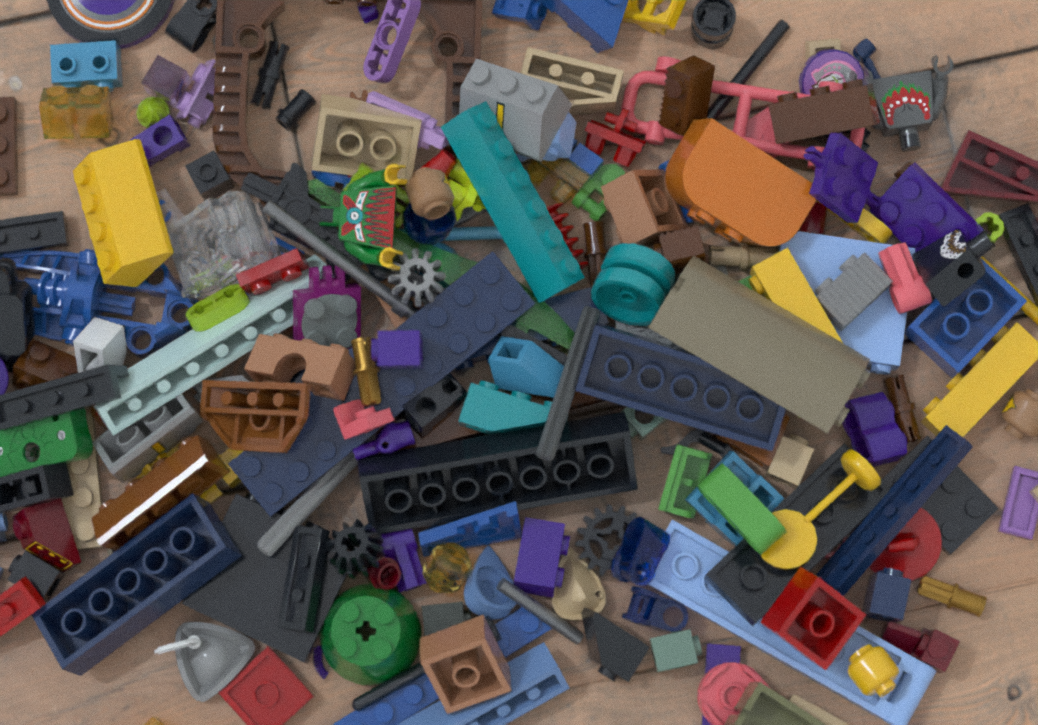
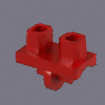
[585,108,646,167]

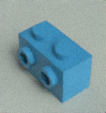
[50,40,123,95]

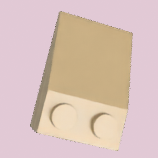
[312,94,421,181]

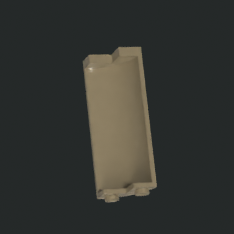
[649,256,871,433]

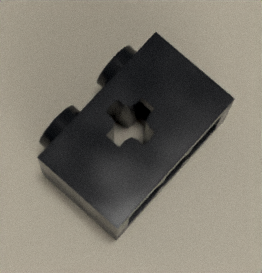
[0,463,74,513]

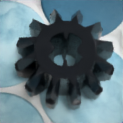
[326,519,385,579]

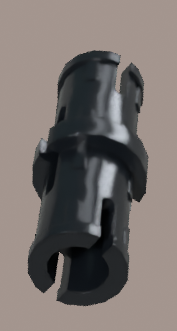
[250,41,290,110]

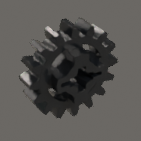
[575,504,649,579]

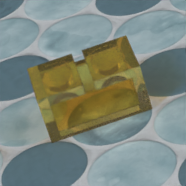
[39,85,114,139]

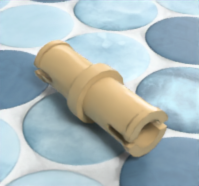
[709,243,777,270]

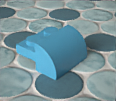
[685,451,784,546]

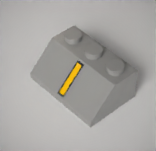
[459,59,572,162]
[92,393,203,483]

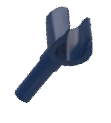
[853,38,881,79]

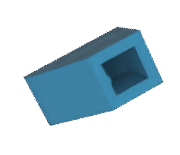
[488,336,564,398]

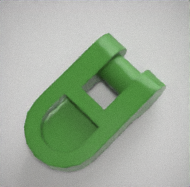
[571,164,626,221]

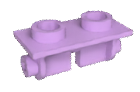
[176,59,215,129]

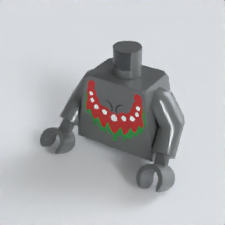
[849,55,954,152]

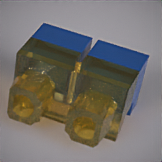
[527,139,604,206]

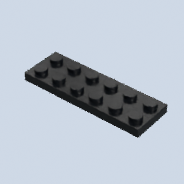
[704,443,891,627]

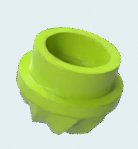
[137,97,170,128]

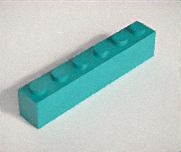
[441,101,585,303]

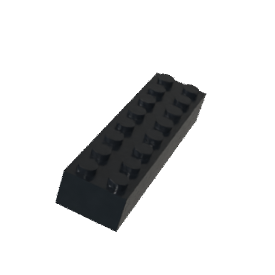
[358,412,638,534]

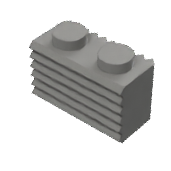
[815,252,893,331]

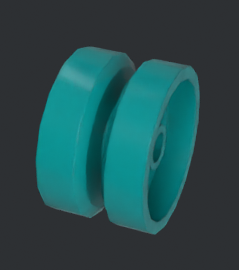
[591,243,675,326]

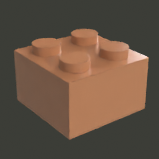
[601,169,687,247]
[420,615,511,714]

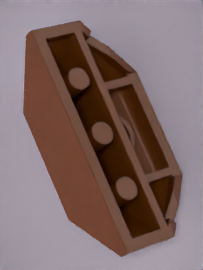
[200,380,311,453]

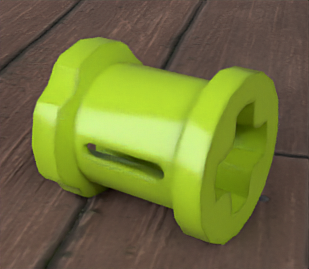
[975,212,1004,243]

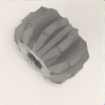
[388,249,446,307]

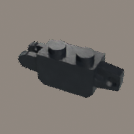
[0,257,35,373]

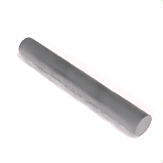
[496,578,584,645]

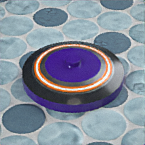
[47,0,175,49]

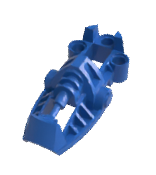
[0,249,199,359]

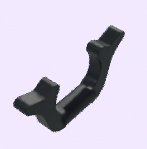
[660,429,732,459]

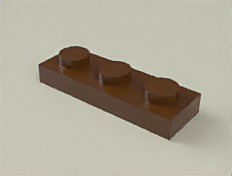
[0,97,18,196]

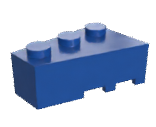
[538,0,628,53]

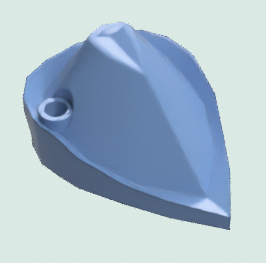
[464,545,517,619]

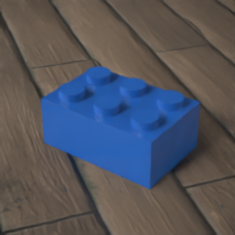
[904,259,1027,378]

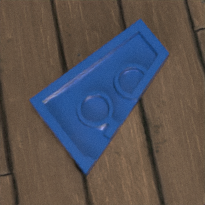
[418,501,522,557]

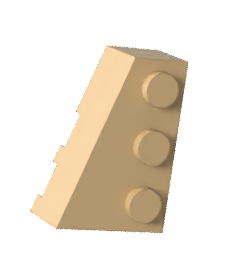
[521,47,624,115]

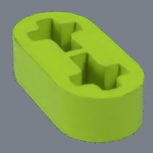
[186,284,250,332]

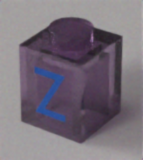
[141,55,192,108]

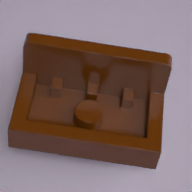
[12,339,78,390]

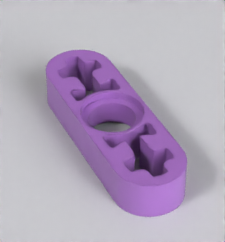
[363,0,421,83]

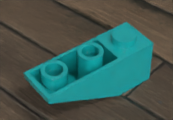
[458,380,568,435]

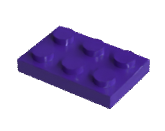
[869,162,984,253]

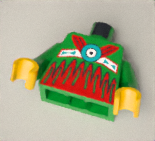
[319,164,407,271]

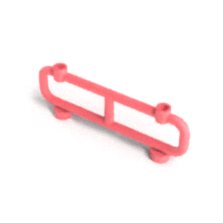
[621,57,865,170]

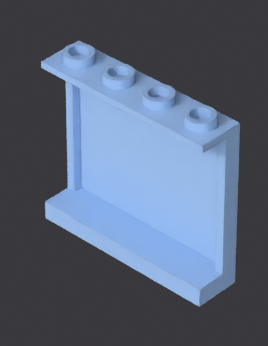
[778,231,915,375]

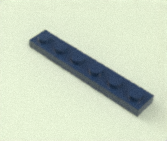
[816,425,973,596]

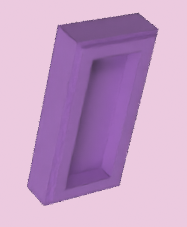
[998,466,1038,540]

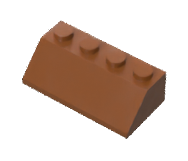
[91,435,231,551]

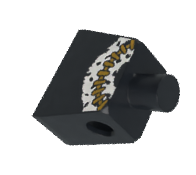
[913,229,996,307]

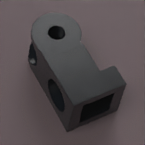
[402,373,468,439]

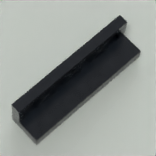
[0,364,129,431]

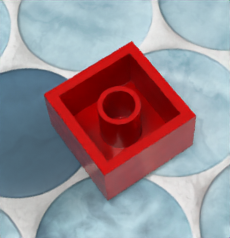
[760,567,866,671]

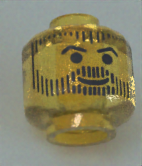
[422,542,472,593]

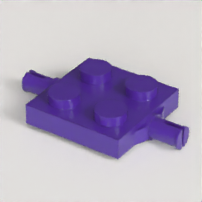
[804,133,881,223]

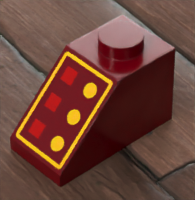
[13,499,82,572]

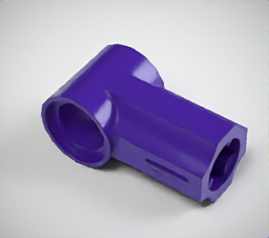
[381,529,427,593]

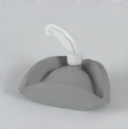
[154,622,255,702]

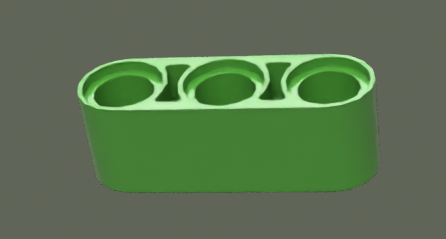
[696,463,787,555]

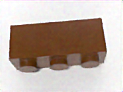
[769,79,880,144]

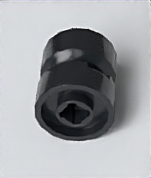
[691,0,736,49]

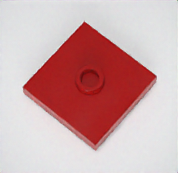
[218,646,315,725]

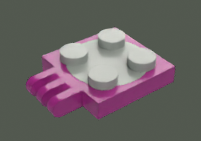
[293,265,361,349]

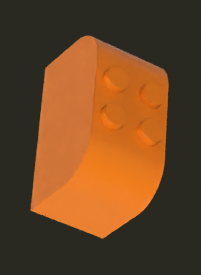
[665,118,817,246]

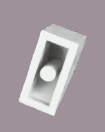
[73,317,127,373]

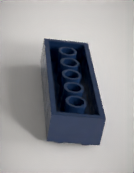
[575,323,786,452]
[31,493,242,676]

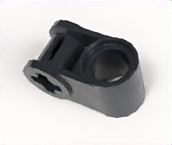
[165,0,217,53]

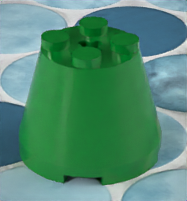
[320,584,422,686]

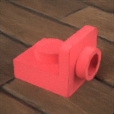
[333,399,394,440]

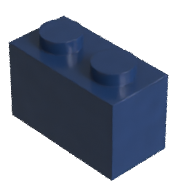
[862,568,912,622]

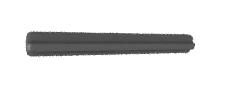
[536,306,600,461]

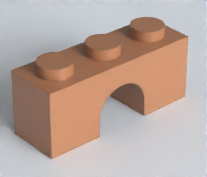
[244,333,356,401]

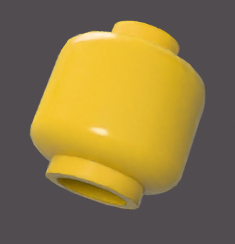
[847,644,899,698]

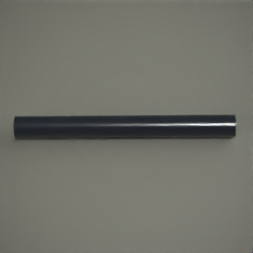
[707,19,790,120]

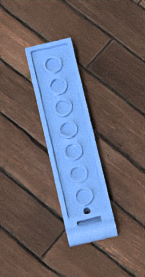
[638,520,937,725]

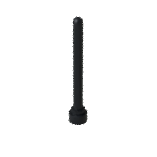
[352,615,502,711]

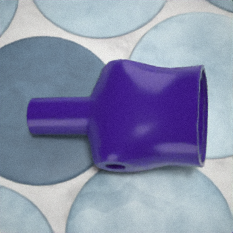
[353,420,416,461]

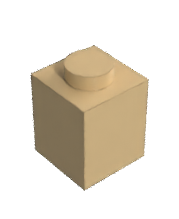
[765,434,814,489]

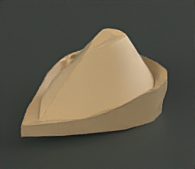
[552,546,606,621]

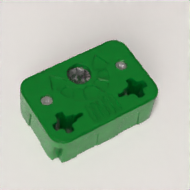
[0,409,93,477]

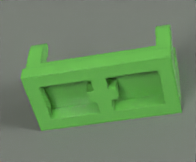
[658,444,712,518]

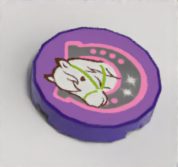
[798,49,864,95]

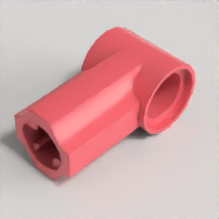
[878,242,932,314]

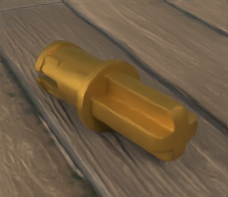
[351,337,381,407]
[917,576,987,617]

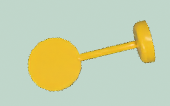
[761,449,881,570]

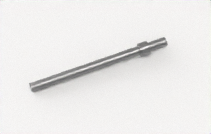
[262,200,419,319]

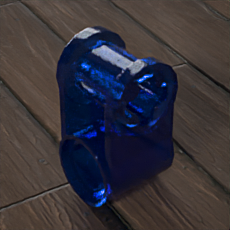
[611,517,670,586]
[621,586,688,633]

